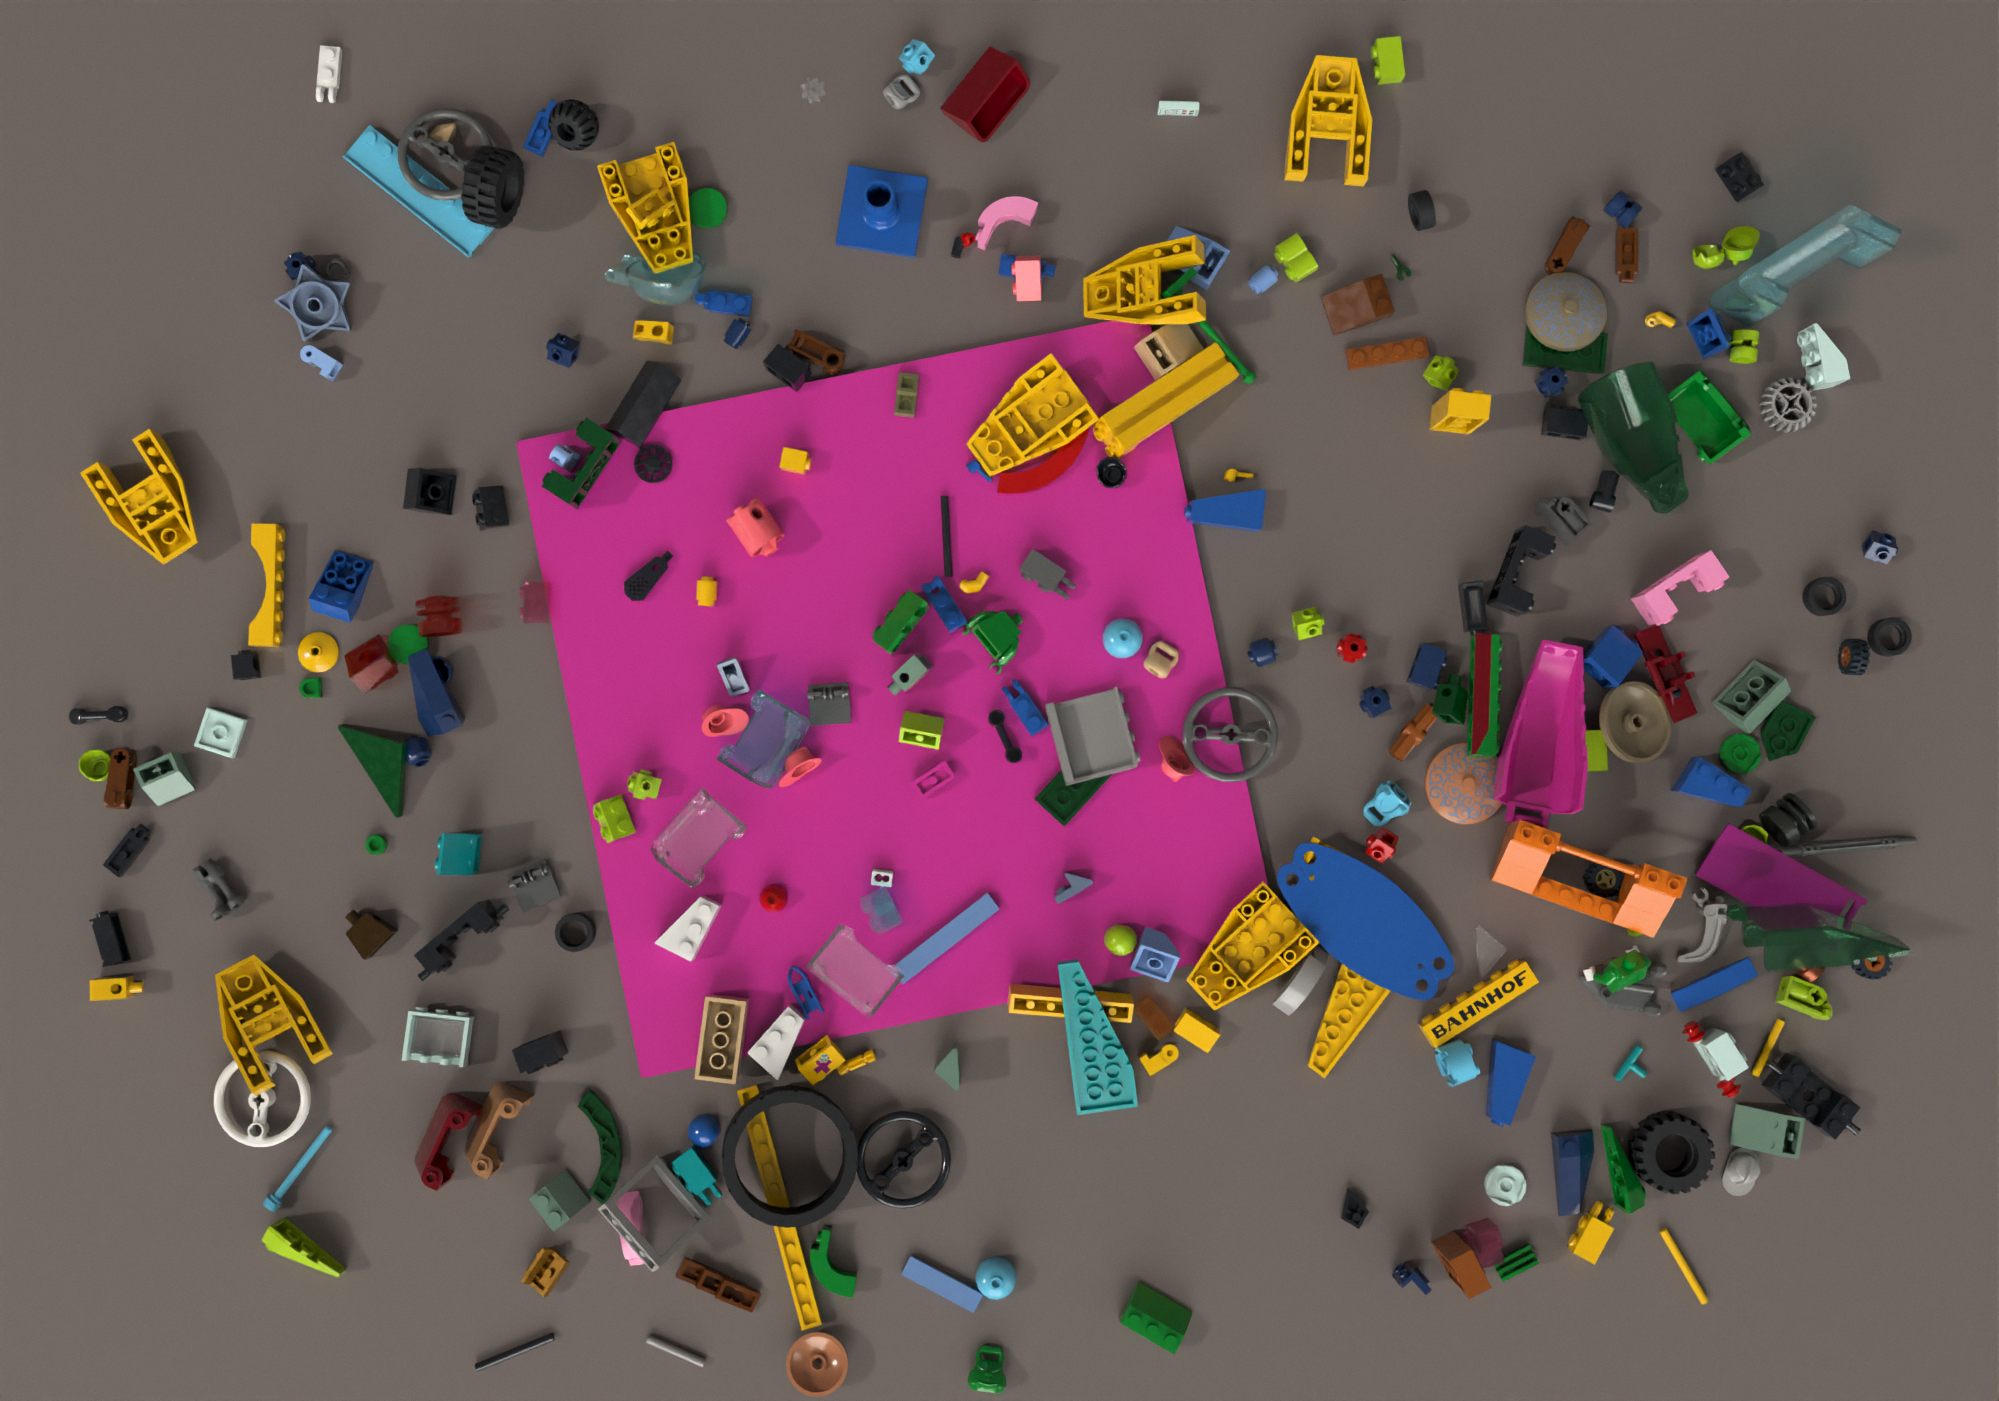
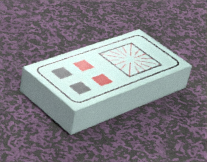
[1157,101,1199,116]

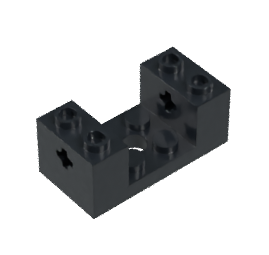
[1486,525,1556,617]

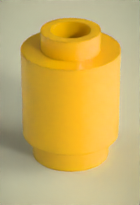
[696,577,717,606]

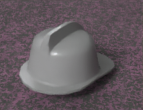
[1722,1147,1761,1196]

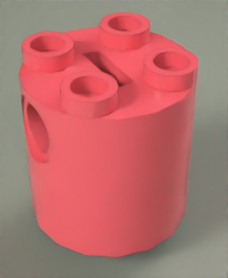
[726,497,785,557]

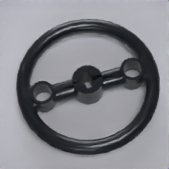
[857,1111,951,1209]

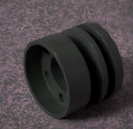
[1759,793,1818,848]

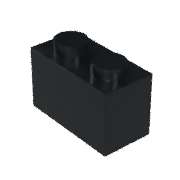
[763,344,812,392]
[1541,405,1590,441]

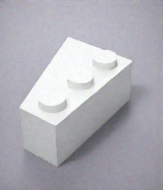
[747,1004,806,1080]

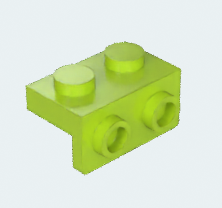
[593,794,636,843]

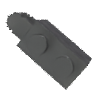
[1019,549,1076,600]

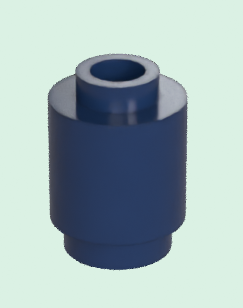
[723,318,751,350]

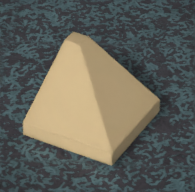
[429,123,456,142]

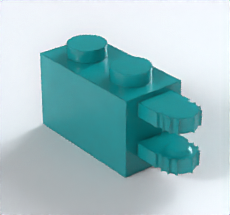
[672,1145,723,1206]

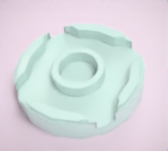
[1484,1164,1527,1206]

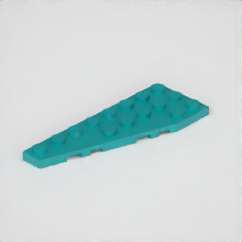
[1057,959,1138,1115]

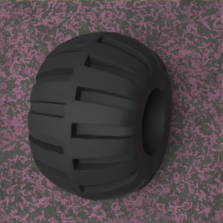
[548,99,599,151]

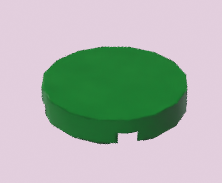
[689,188,727,229]
[388,625,430,665]
[1719,734,1761,774]

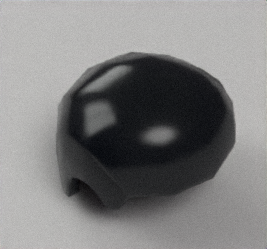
[1096,457,1127,489]

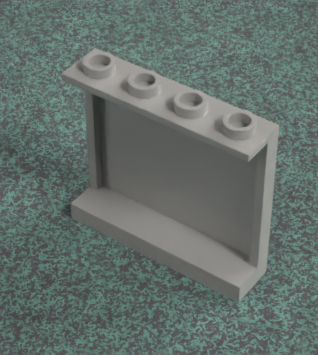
[1045,686,1140,786]

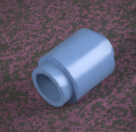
[1248,265,1279,294]

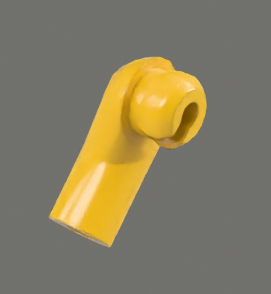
[1645,311,1676,328]
[959,571,989,593]

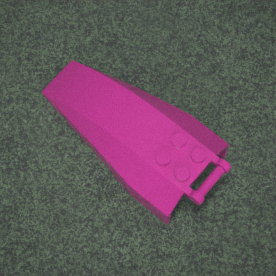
[1493,639,1588,828]

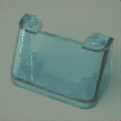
[716,689,810,789]

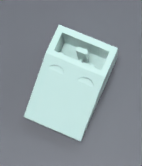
[1797,323,1850,391]

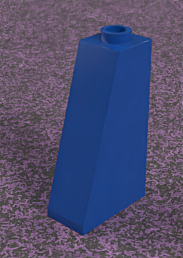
[1184,489,1266,532]
[1486,1039,1536,1127]

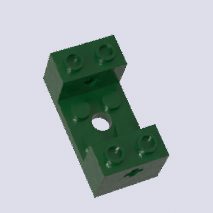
[541,417,621,510]

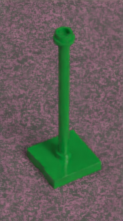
[1161,267,1257,385]

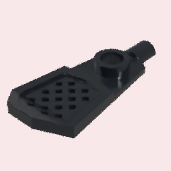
[624,551,673,601]

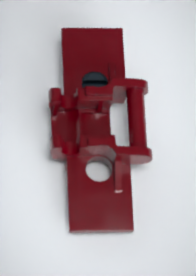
[1634,625,1698,723]

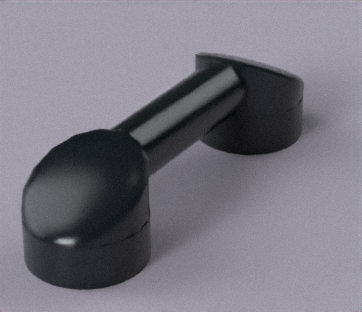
[69,706,128,725]
[988,710,1022,763]

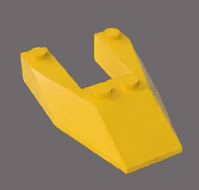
[1284,55,1372,187]
[1083,235,1206,324]
[80,429,198,564]
[215,955,333,1096]

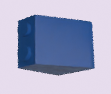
[1583,625,1643,689]

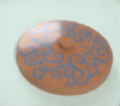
[1424,743,1502,824]

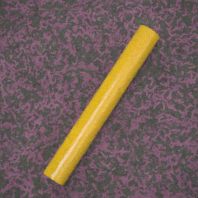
[1751,1019,1785,1077]

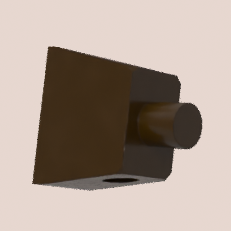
[345,910,398,960]

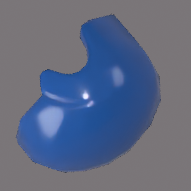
[688,1113,721,1148]

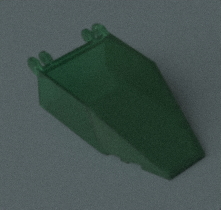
[1726,903,1912,971]

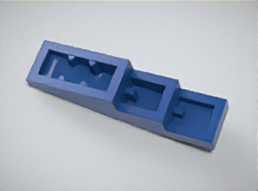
[1671,956,1758,1012]

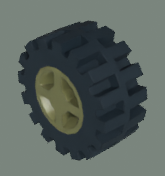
[1583,862,1624,898]

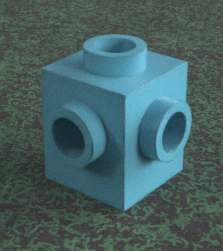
[899,39,935,75]

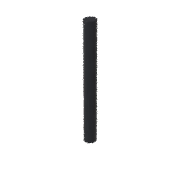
[941,496,953,577]
[475,1333,555,1372]

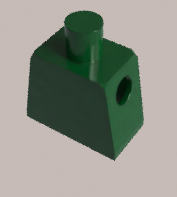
[1432,674,1468,725]

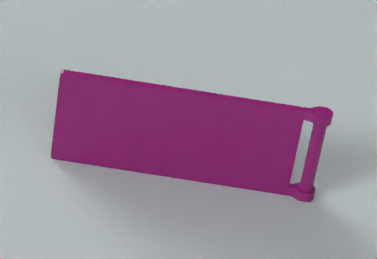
[1695,823,1868,952]

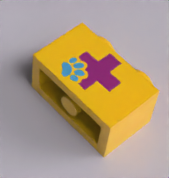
[795,1035,846,1085]

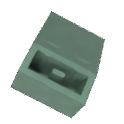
[1729,1104,1805,1159]

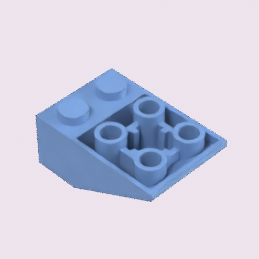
[1167,226,1230,291]

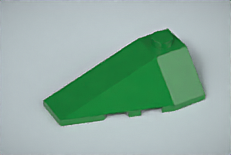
[1600,1124,1646,1214]

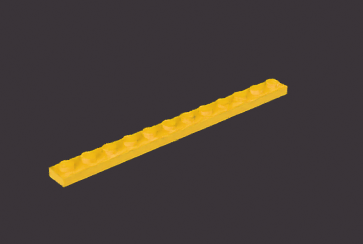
[737,1084,822,1331]

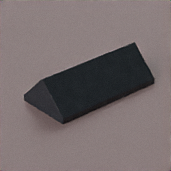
[605,361,682,448]

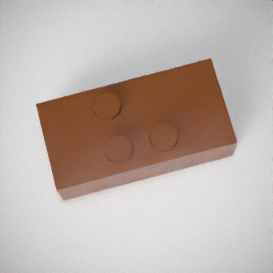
[1431,1230,1492,1299]

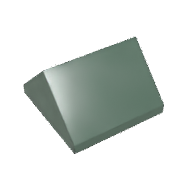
[934,1043,960,1091]

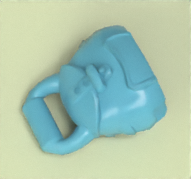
[1363,781,1412,827]

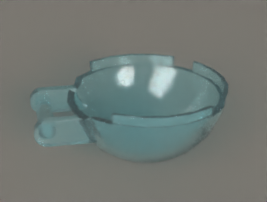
[605,252,706,307]

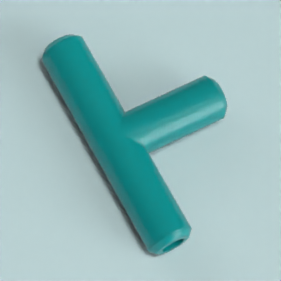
[1614,1045,1647,1082]

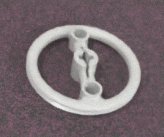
[214,1050,311,1147]

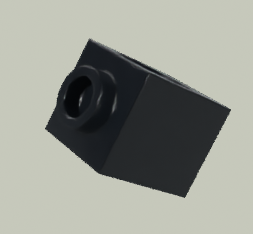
[231,650,261,681]

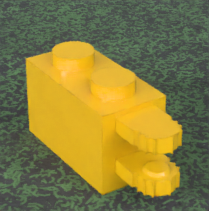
[1567,1201,1614,1265]

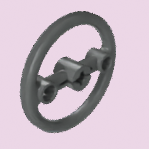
[397,108,493,201]
[1182,687,1278,782]

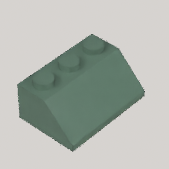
[1712,660,1791,734]

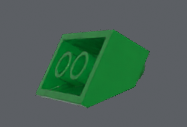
[1119,1281,1192,1354]

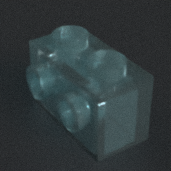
[860,886,904,934]

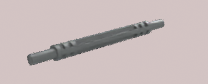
[1779,836,1917,857]

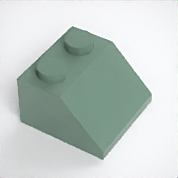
[529,1169,591,1232]

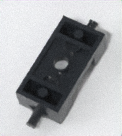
[414,900,510,981]
[1761,1053,1861,1140]

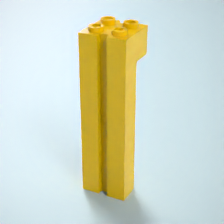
[1092,342,1239,459]

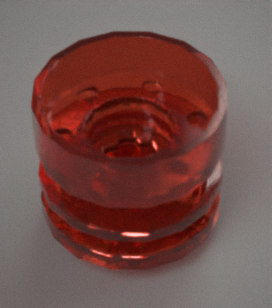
[415,595,463,637]

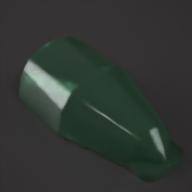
[1578,361,1689,514]

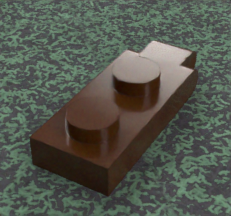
[1615,228,1638,283]

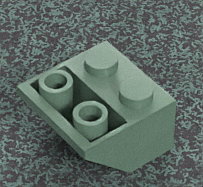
[133,752,197,806]

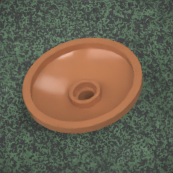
[786,1332,848,1397]

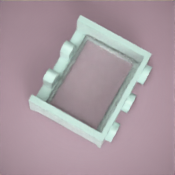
[402,1007,475,1067]

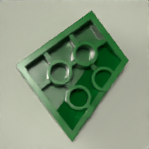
[872,590,929,656]

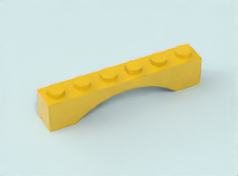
[248,524,285,647]

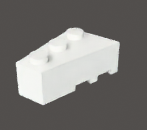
[655,896,722,961]

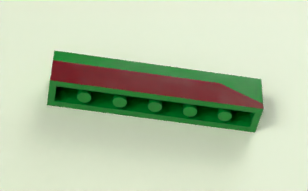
[1467,633,1503,758]

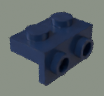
[1392,1262,1432,1295]

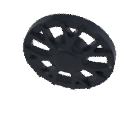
[634,445,673,483]

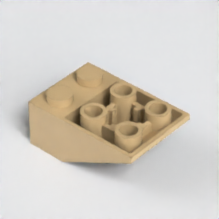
[1134,324,1204,381]

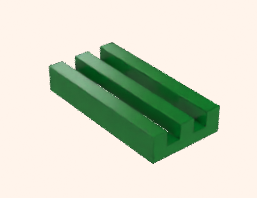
[1492,1244,1539,1282]

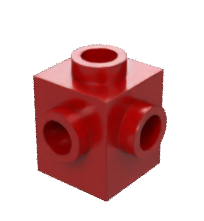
[1336,633,1368,664]
[1365,826,1399,864]

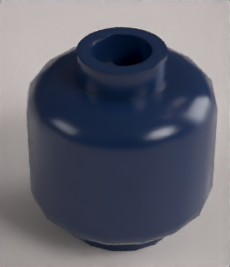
[1247,637,1279,667]
[406,736,432,767]

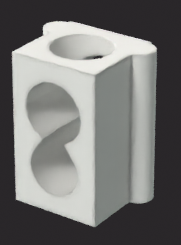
[871,869,893,887]

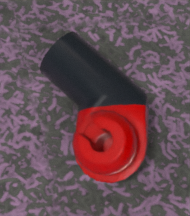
[951,232,976,259]

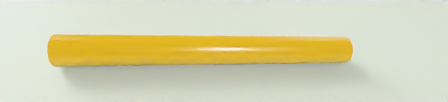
[1659,1228,1709,1304]

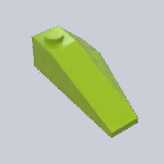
[261,1217,347,1277]

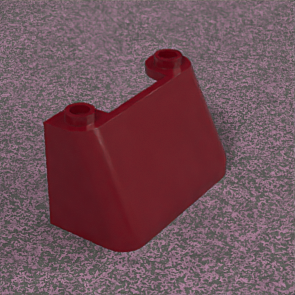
[414,1093,483,1191]

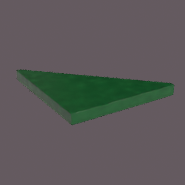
[338,724,407,818]

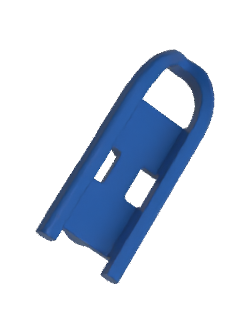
[788,966,824,1019]

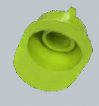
[1721,226,1760,265]

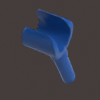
[966,461,993,482]

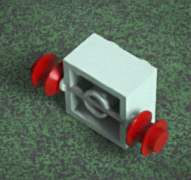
[1682,1021,1749,1098]

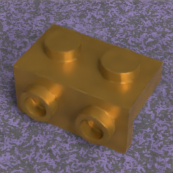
[521,1247,570,1297]

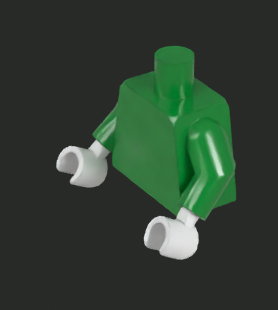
[1583,945,1651,994]

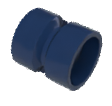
[1603,190,1643,228]

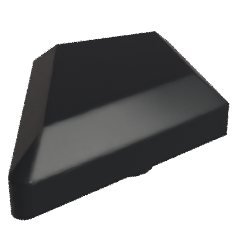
[1340,1188,1369,1229]

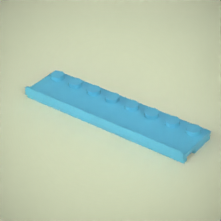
[342,125,494,257]

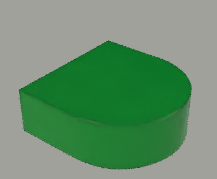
[299,677,323,698]

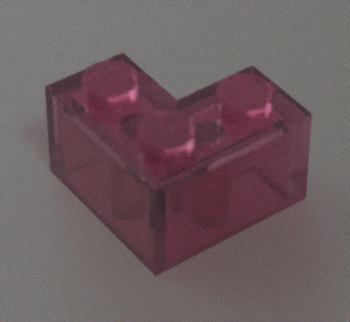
[1464,1218,1505,1268]

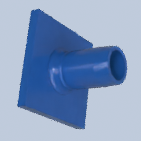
[836,165,928,258]

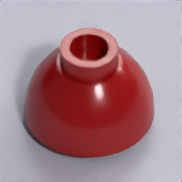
[759,884,788,912]

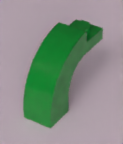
[810,1225,858,1298]

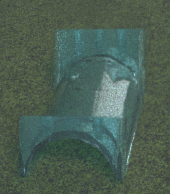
[1709,205,1903,326]

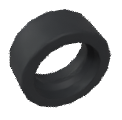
[1408,190,1436,231]
[1802,577,1846,616]
[1867,617,1912,657]
[555,912,596,952]

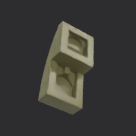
[894,372,919,418]

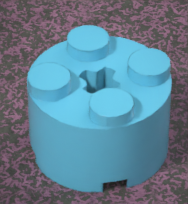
[1435,1039,1480,1087]

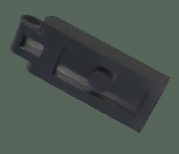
[103,824,152,877]

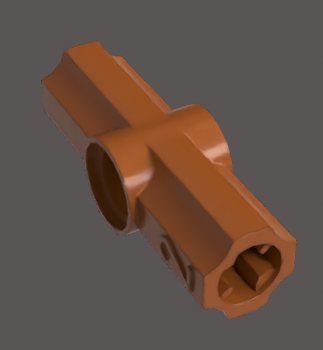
[1388,704,1437,762]

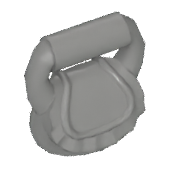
[883,74,920,110]

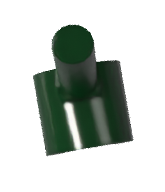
[1390,254,1411,281]

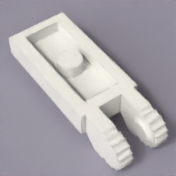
[316,45,343,103]

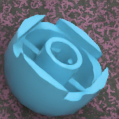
[1102,618,1143,658]
[976,1256,1016,1300]

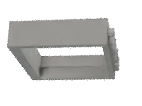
[598,1156,711,1272]

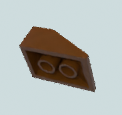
[1321,273,1395,336]

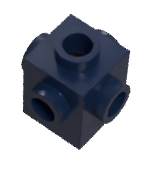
[284,251,319,280]
[546,333,580,368]
[1534,366,1568,398]
[1862,530,1898,564]
[1359,686,1392,718]

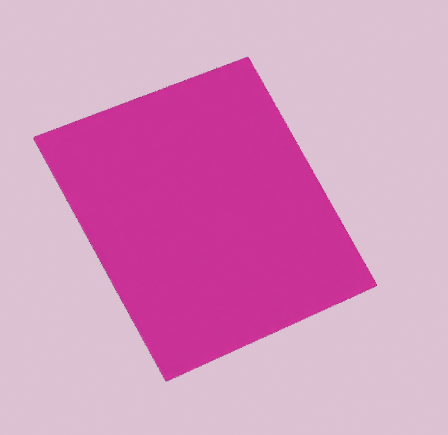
[517,321,1268,1078]

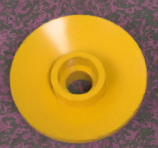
[298,632,339,672]

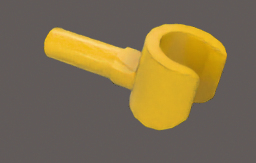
[1224,469,1253,482]

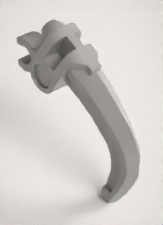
[1676,887,1727,963]

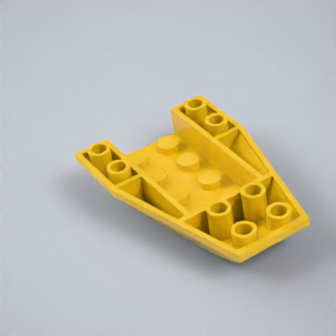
[597,142,693,274]
[1186,881,1319,1011]

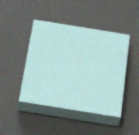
[194,707,248,758]

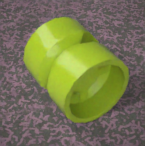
[1729,329,1759,364]

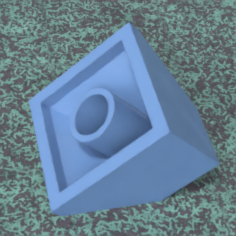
[1130,927,1181,983]

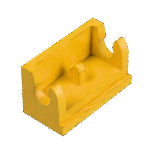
[1173,1007,1220,1053]

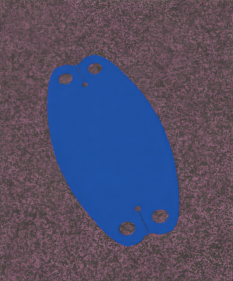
[1277,843,1455,1000]

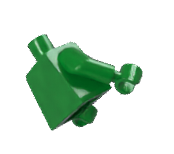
[960,611,1023,674]

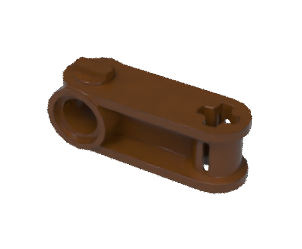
[1545,216,1590,275]
[786,329,846,375]
[104,748,137,810]

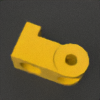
[633,321,674,345]
[1138,1043,1179,1076]

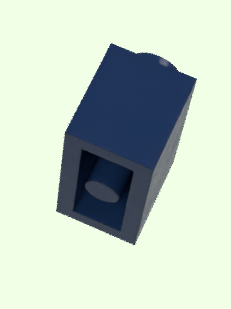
[1406,643,1447,690]

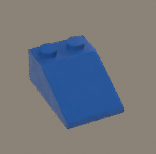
[1686,308,1732,360]

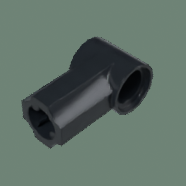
[1589,470,1620,513]

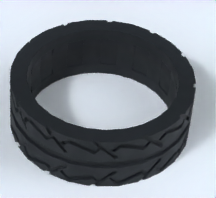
[722,1085,858,1228]

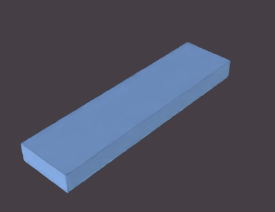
[901,1255,983,1313]

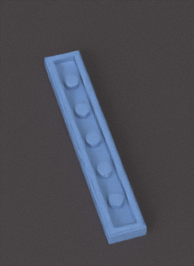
[890,893,1000,985]

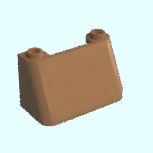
[464,1082,535,1180]

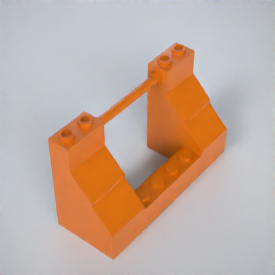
[1490,820,1688,938]

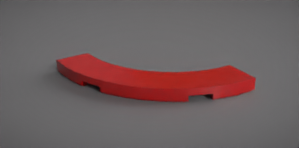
[997,428,1089,494]

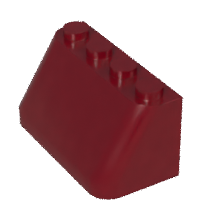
[940,46,1030,142]

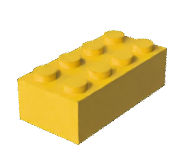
[1429,388,1491,434]

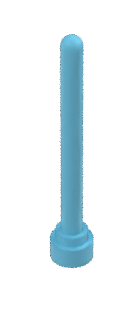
[262,1126,332,1212]

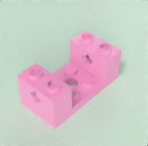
[1631,550,1729,626]

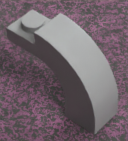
[1272,946,1329,1016]

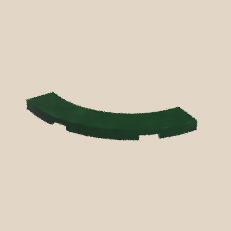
[577,1089,622,1205]

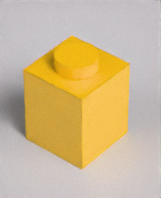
[779,447,812,475]

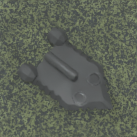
[1578,958,1667,1018]

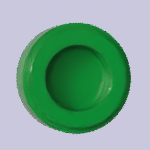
[365,834,388,855]

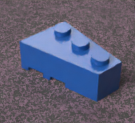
[1671,757,1752,807]

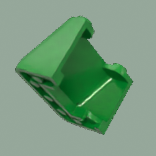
[1658,368,1752,465]

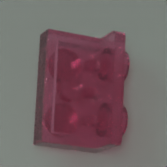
[520,582,549,624]

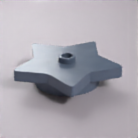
[274,264,351,342]

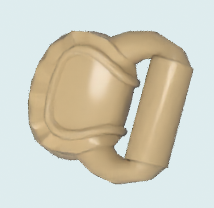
[1143,641,1179,678]

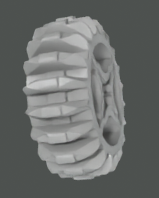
[1759,377,1817,433]

